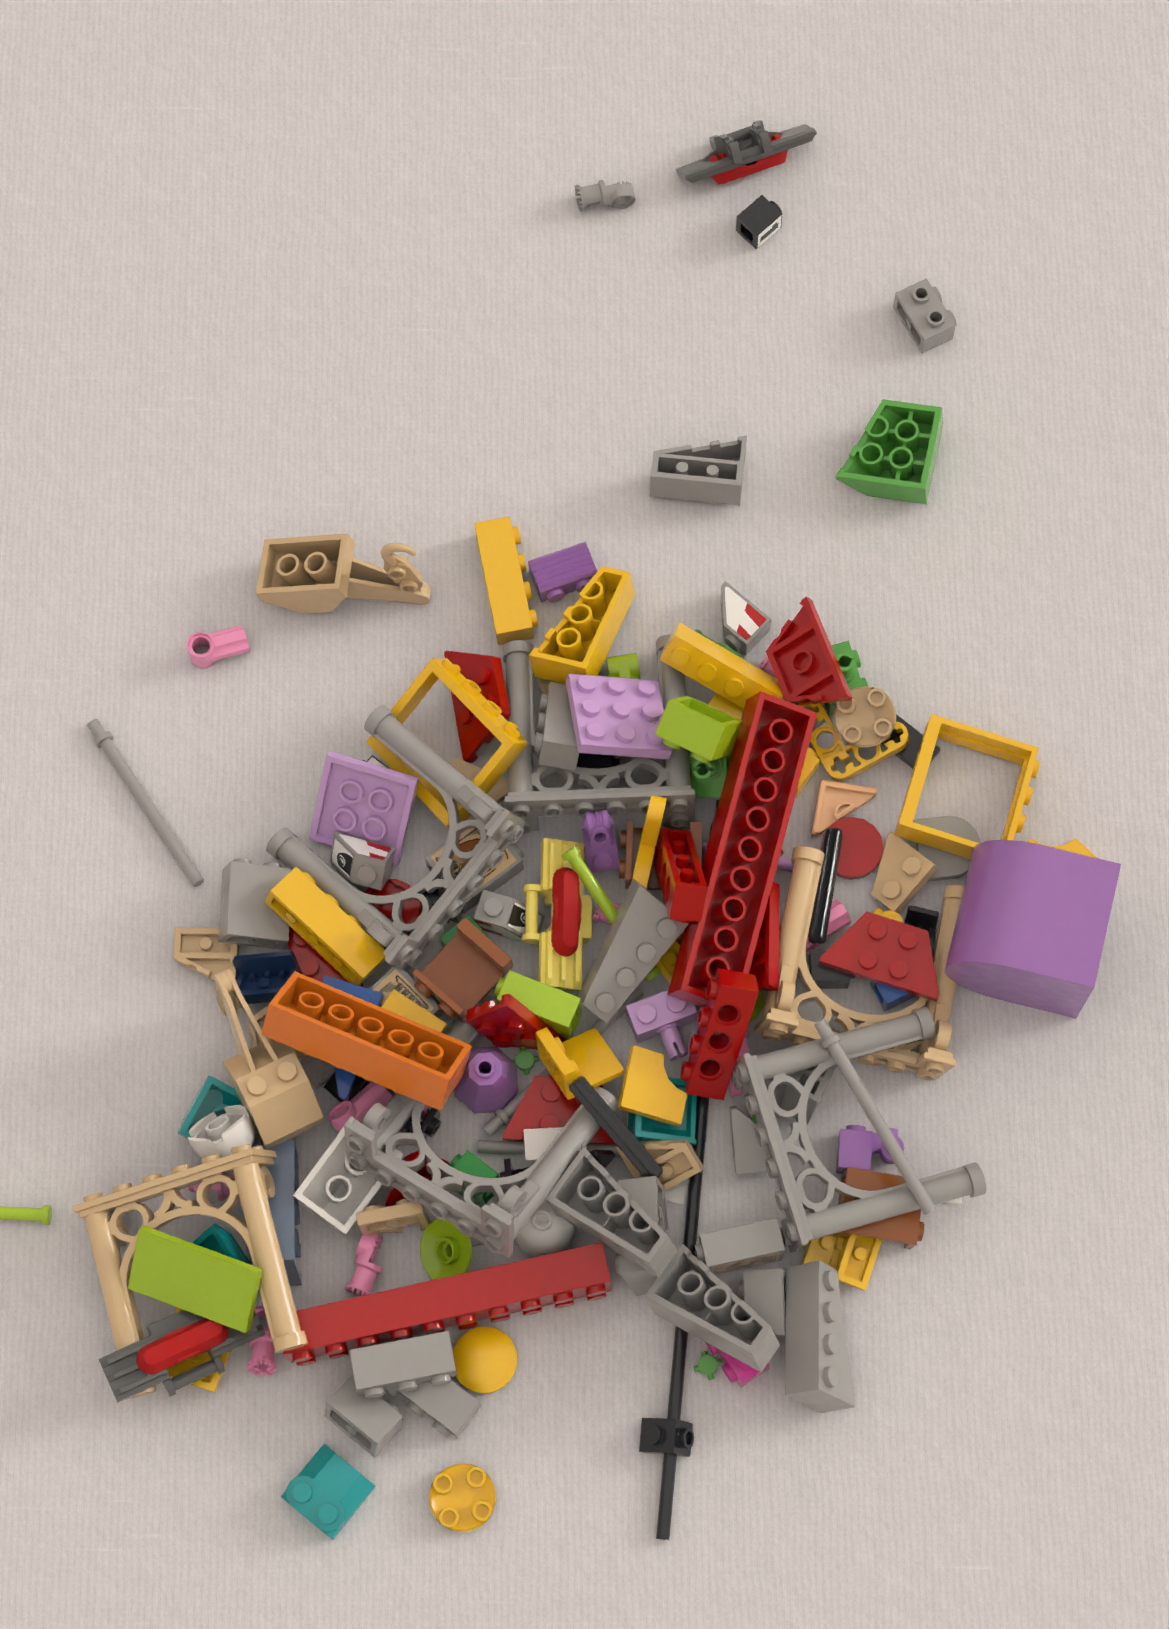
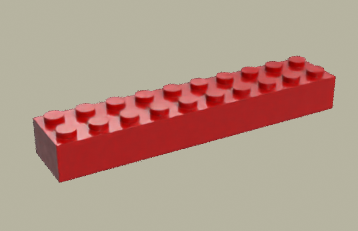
[667,691,817,1008]
[283,1242,612,1366]

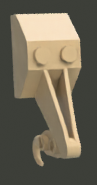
[256,533,431,614]
[214,968,324,1150]

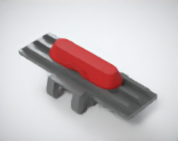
[676,120,817,184]
[99,1310,266,1403]

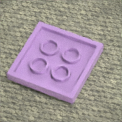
[566,674,672,759]
[309,751,419,866]

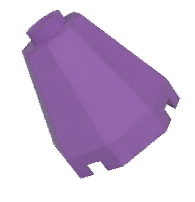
[454,1047,518,1114]

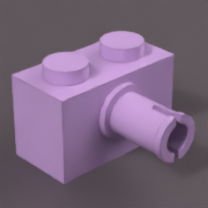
[626,990,697,1061]

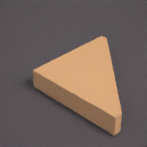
[811,779,878,837]

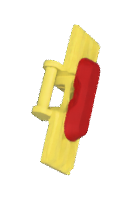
[522,838,592,991]

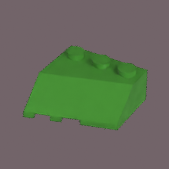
[835,399,944,505]

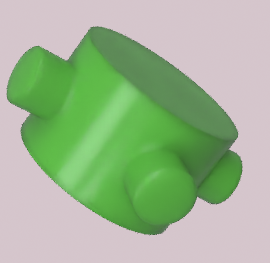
[513,1047,539,1075]
[693,1351,722,1380]

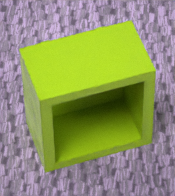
[655,696,743,763]

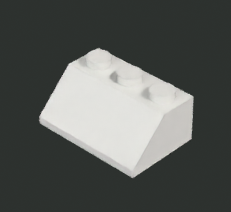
[293,1116,404,1236]

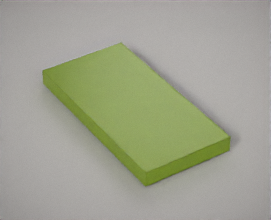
[128,1225,263,1333]

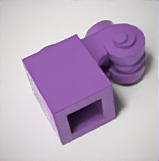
[581,810,619,872]
[836,1125,904,1174]

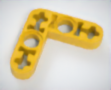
[799,703,910,782]
[632,795,667,889]

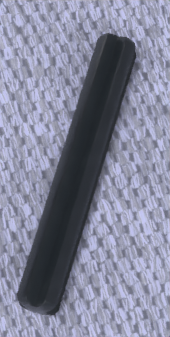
[808,827,843,944]
[569,1076,663,1178]

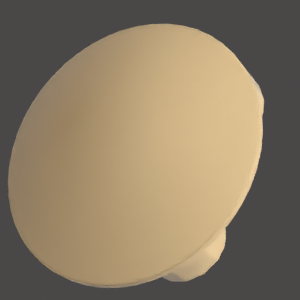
[834,686,896,748]

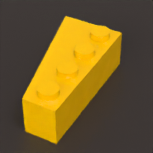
[529,566,635,684]

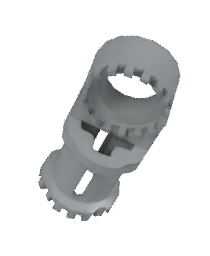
[574,180,636,211]

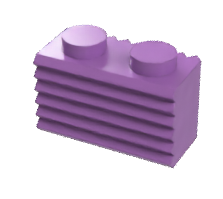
[528,542,597,602]

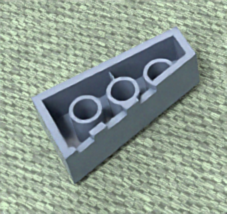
[249,1139,302,1286]

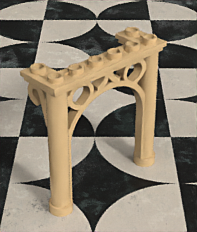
[754,846,964,1080]
[72,1144,308,1400]

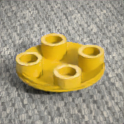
[453,1326,518,1394]
[429,1463,496,1532]

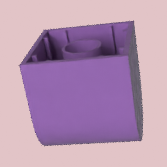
[945,840,1121,1019]

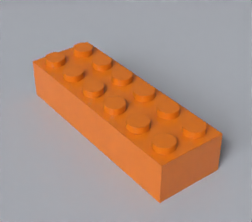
[261,971,472,1111]

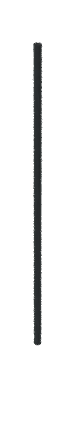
[656,1034,715,1540]

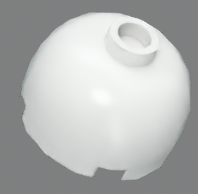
[188,1105,255,1159]
[514,1200,576,1257]

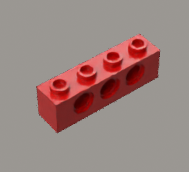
[654,828,708,923]
[680,968,759,1101]

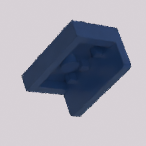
[233,951,302,1004]

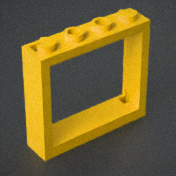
[366,658,528,827]
[894,714,1040,860]

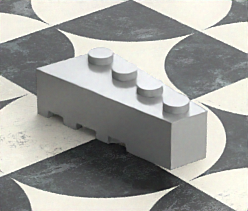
[577,878,688,1023]
[545,1146,678,1278]
[645,1243,780,1372]
[785,1260,855,1413]

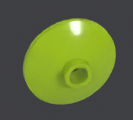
[420,1219,472,1280]

